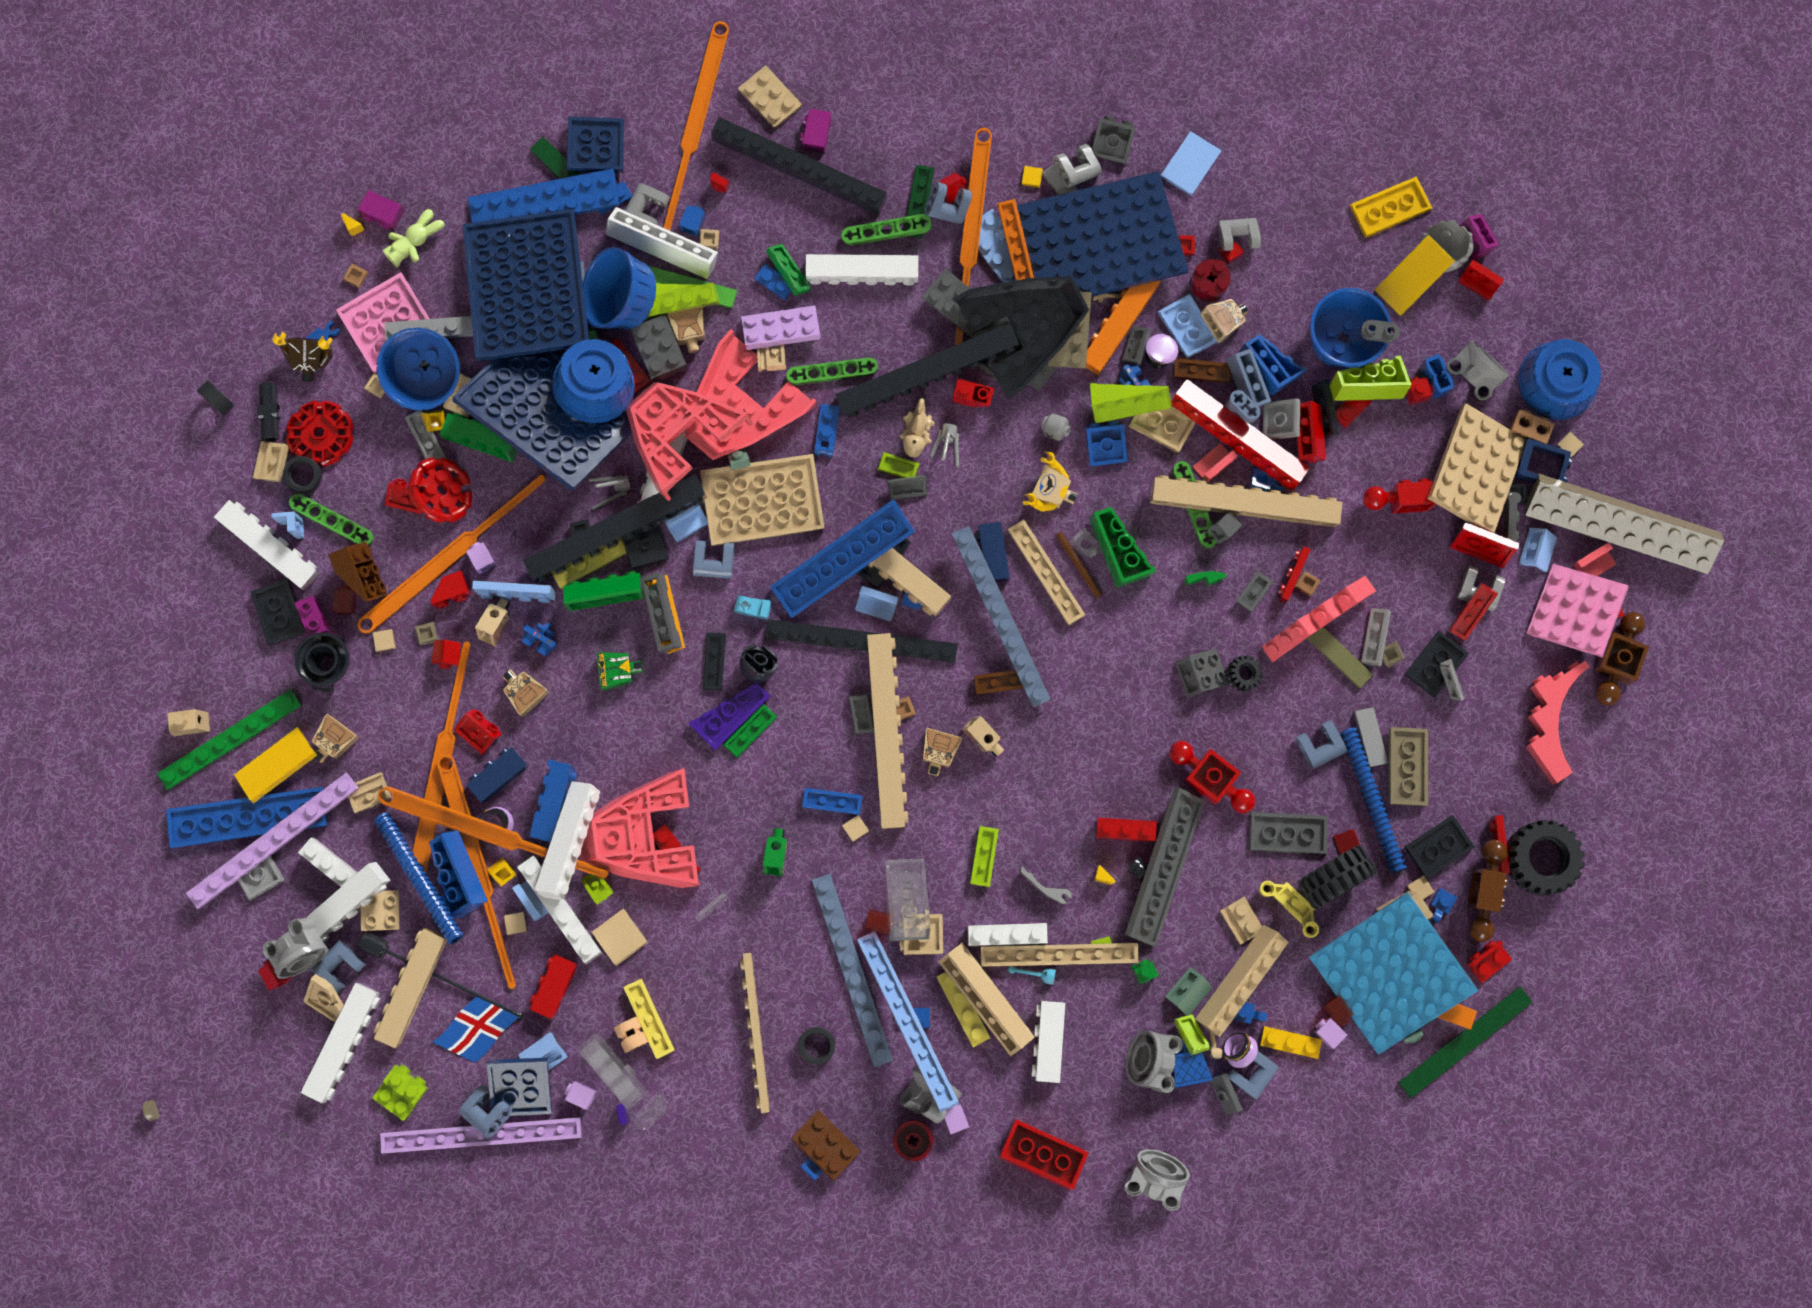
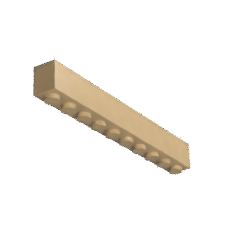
[1150,475,1342,527]
[867,633,909,829]

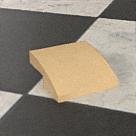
[592,908,648,966]

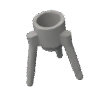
[930,424,959,467]
[589,475,631,511]

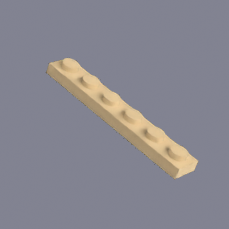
[1008,520,1085,626]

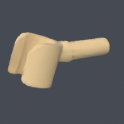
[1093,293,1120,303]
[1209,1032,1222,1060]

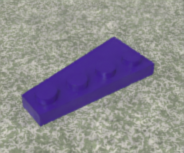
[688,683,770,751]

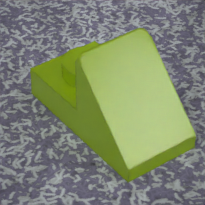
[581,874,613,905]

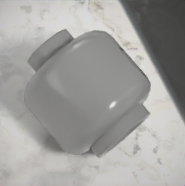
[1041,413,1071,441]

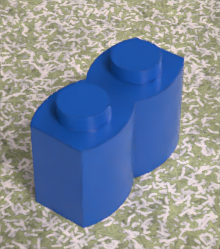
[1420,354,1454,399]

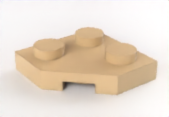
[303,974,344,1023]

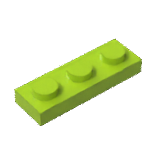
[970,826,999,887]

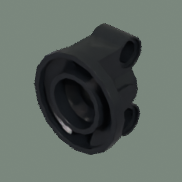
[294,633,350,693]

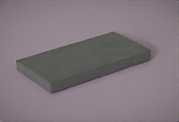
[1249,812,1328,855]

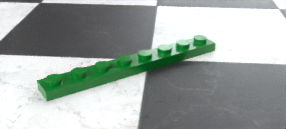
[157,689,302,790]

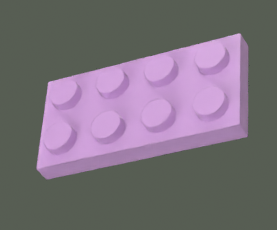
[741,306,821,350]

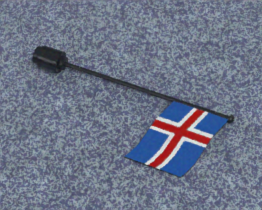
[358,933,524,1063]

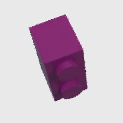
[800,109,831,153]
[358,190,405,230]

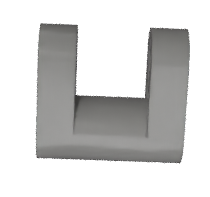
[1053,144,1101,188]
[625,183,670,225]
[1218,218,1261,251]
[1456,565,1505,612]

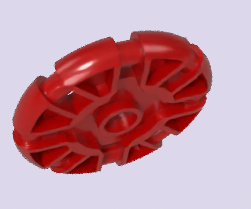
[286,400,354,467]
[409,457,473,523]

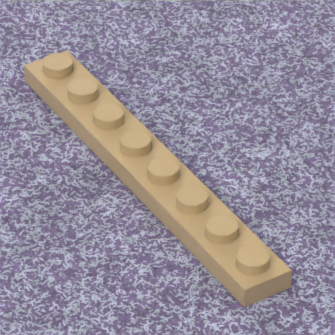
[981,943,1138,967]
[740,953,770,1113]

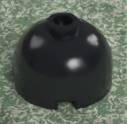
[739,644,778,683]

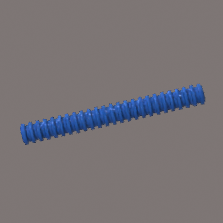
[1340,727,1407,873]
[374,813,464,944]

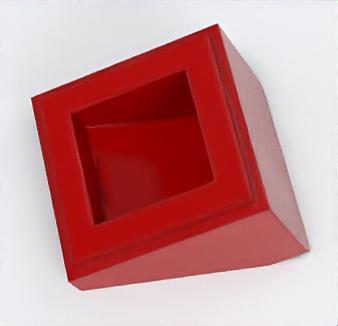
[1217,240,1245,264]
[1333,829,1360,854]

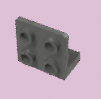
[1175,649,1228,698]

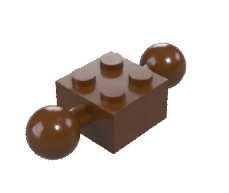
[1593,612,1649,706]
[1467,840,1508,942]

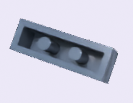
[1226,349,1271,408]

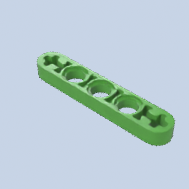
[841,214,932,246]
[787,358,878,385]
[1173,461,1216,549]
[289,494,374,546]

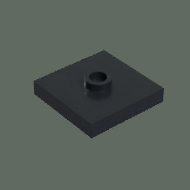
[622,523,669,569]

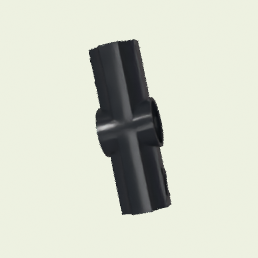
[257,382,280,442]

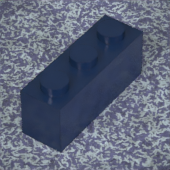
[975,522,1010,582]
[466,747,529,804]

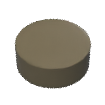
[142,1100,159,1121]

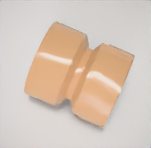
[614,1017,648,1053]

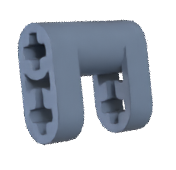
[925,182,972,224]
[1224,390,1260,426]
[693,540,735,579]
[1295,720,1347,769]
[311,940,366,994]
[1228,1051,1279,1100]
[459,1085,512,1138]

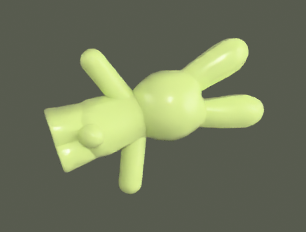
[383,209,445,268]

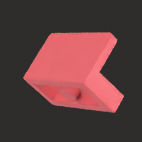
[1193,443,1238,484]
[1573,542,1616,576]

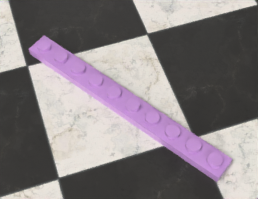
[186,773,359,909]
[380,1117,582,1154]

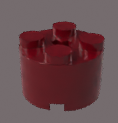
[1190,259,1231,302]
[893,1120,933,1161]

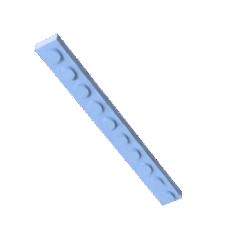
[857,931,959,1113]

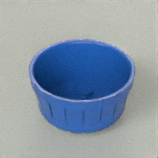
[583,247,656,330]
[1310,288,1392,370]
[376,327,460,410]
[552,339,635,423]
[1518,339,1601,420]

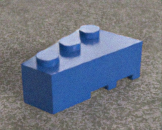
[1239,334,1307,396]

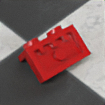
[1458,260,1505,301]
[385,478,424,514]
[454,709,502,755]
[1466,940,1512,983]

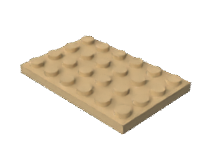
[1428,403,1526,533]
[700,454,825,546]

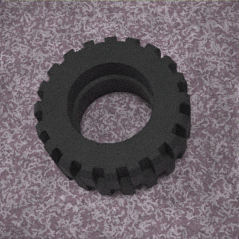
[1507,820,1585,896]
[1298,845,1377,909]

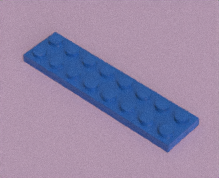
[468,169,620,223]
[770,500,916,618]
[166,787,328,848]

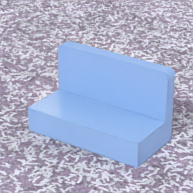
[666,505,708,542]
[271,512,304,539]
[1519,528,1557,572]
[855,586,898,622]
[512,881,549,921]
[519,1032,567,1070]

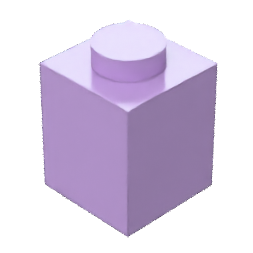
[466,542,496,574]
[1314,1018,1347,1049]
[565,1081,597,1110]
[944,1104,969,1134]

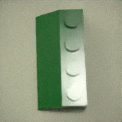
[563,571,645,611]

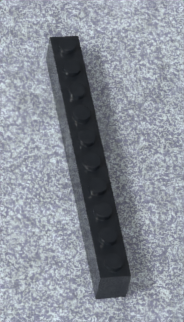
[711,117,887,216]
[835,323,1019,418]
[523,475,707,584]

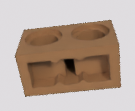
[1509,410,1555,444]

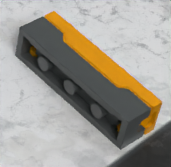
[641,573,685,654]

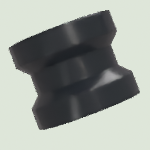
[1127,857,1148,881]

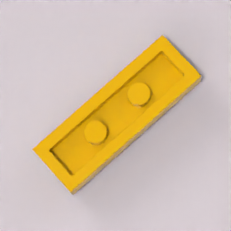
[1260,1026,1322,1059]

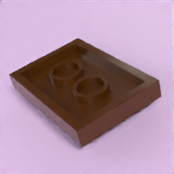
[790,1109,861,1181]

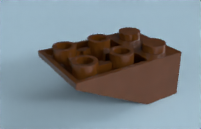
[328,542,387,602]

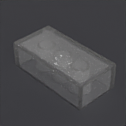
[884,858,930,941]
[577,1033,650,1111]

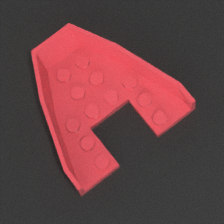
[684,329,817,460]
[626,382,753,501]
[580,768,700,888]

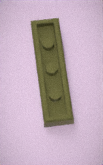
[1307,627,1373,689]

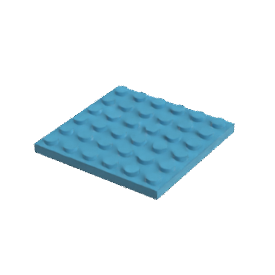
[1309,892,1478,1055]

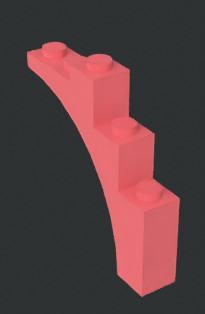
[1262,576,1376,663]
[1525,661,1590,785]

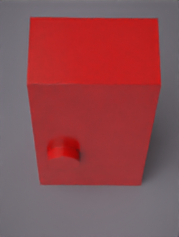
[998,1119,1089,1191]

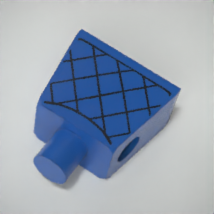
[1172,1041,1212,1088]

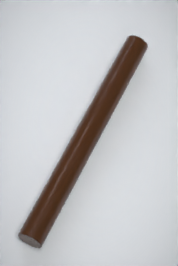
[1055,531,1102,598]

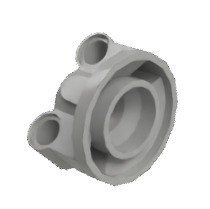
[1447,340,1510,400]
[263,918,329,979]
[1125,1030,1182,1093]
[900,1065,962,1123]
[1125,1149,1190,1211]

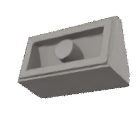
[1440,659,1464,701]

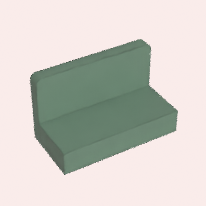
[1165,967,1212,1016]

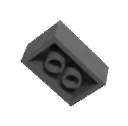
[630,314,688,383]

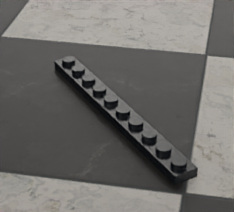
[765,619,958,663]

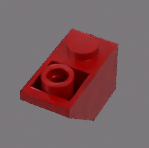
[952,379,994,407]
[430,571,471,609]

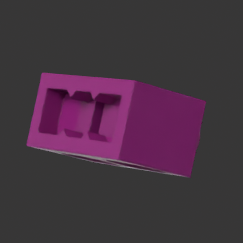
[1459,214,1499,260]
[295,595,331,636]

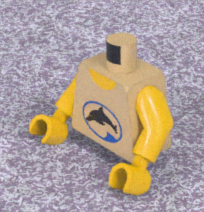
[1023,452,1078,512]

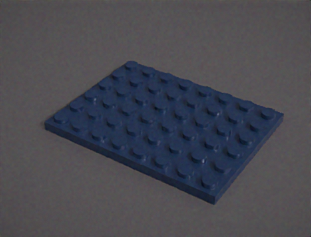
[1017,171,1189,297]
[462,208,589,362]
[452,351,632,492]

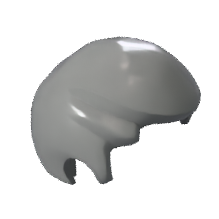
[1420,220,1473,272]

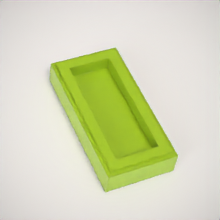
[878,452,920,478]
[1174,1014,1210,1055]

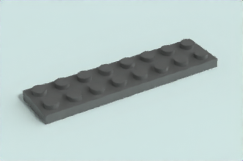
[921,268,1058,391]
[1125,787,1205,947]

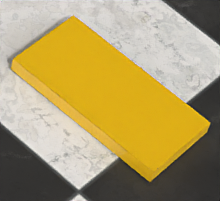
[1349,176,1432,238]
[1374,235,1455,316]
[234,727,317,804]

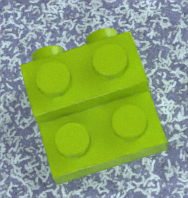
[372,1064,429,1121]

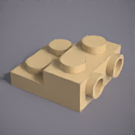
[899,914,943,955]

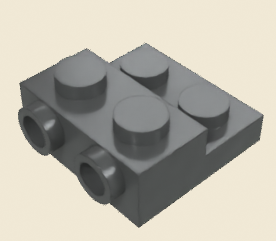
[1092,116,1136,164]

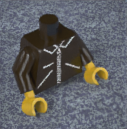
[272,332,333,382]

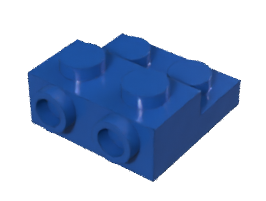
[1085,420,1128,466]

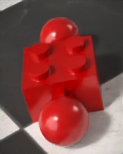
[1363,479,1436,514]
[1169,741,1256,813]

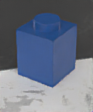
[679,205,706,237]

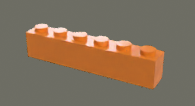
[1086,280,1160,376]

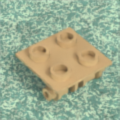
[360,890,399,931]

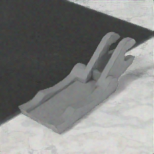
[1020,866,1072,904]

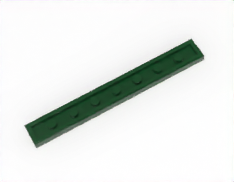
[1398,986,1532,1098]

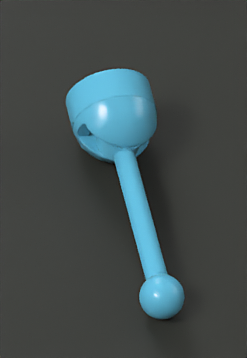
[1008,966,1056,985]

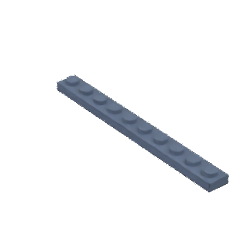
[951,526,1050,707]
[812,874,893,1067]

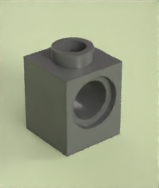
[1207,511,1242,544]

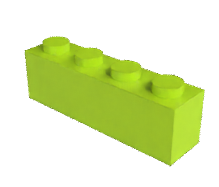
[646,283,720,320]
[1329,355,1411,401]
[1090,383,1172,423]

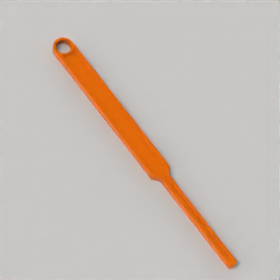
[663,21,729,231]
[954,128,992,346]
[358,475,546,633]
[413,641,471,873]
[437,755,516,989]
[378,786,608,878]

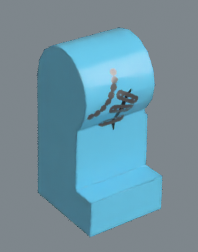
[734,596,772,621]

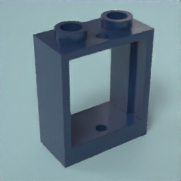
[1514,439,1572,484]

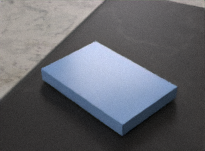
[1161,131,1221,196]
[1158,294,1217,359]

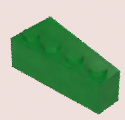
[440,413,518,463]
[1089,507,1156,588]

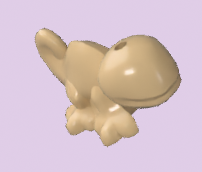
[899,399,934,457]

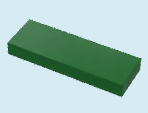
[766,244,811,296]
[723,703,777,758]

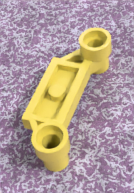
[1259,881,1319,938]

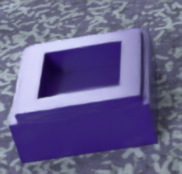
[616,1103,629,1125]

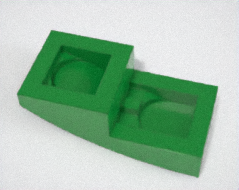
[1183,571,1227,586]

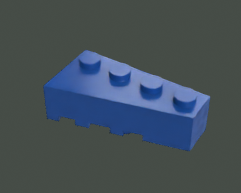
[529,759,578,843]
[429,830,488,919]

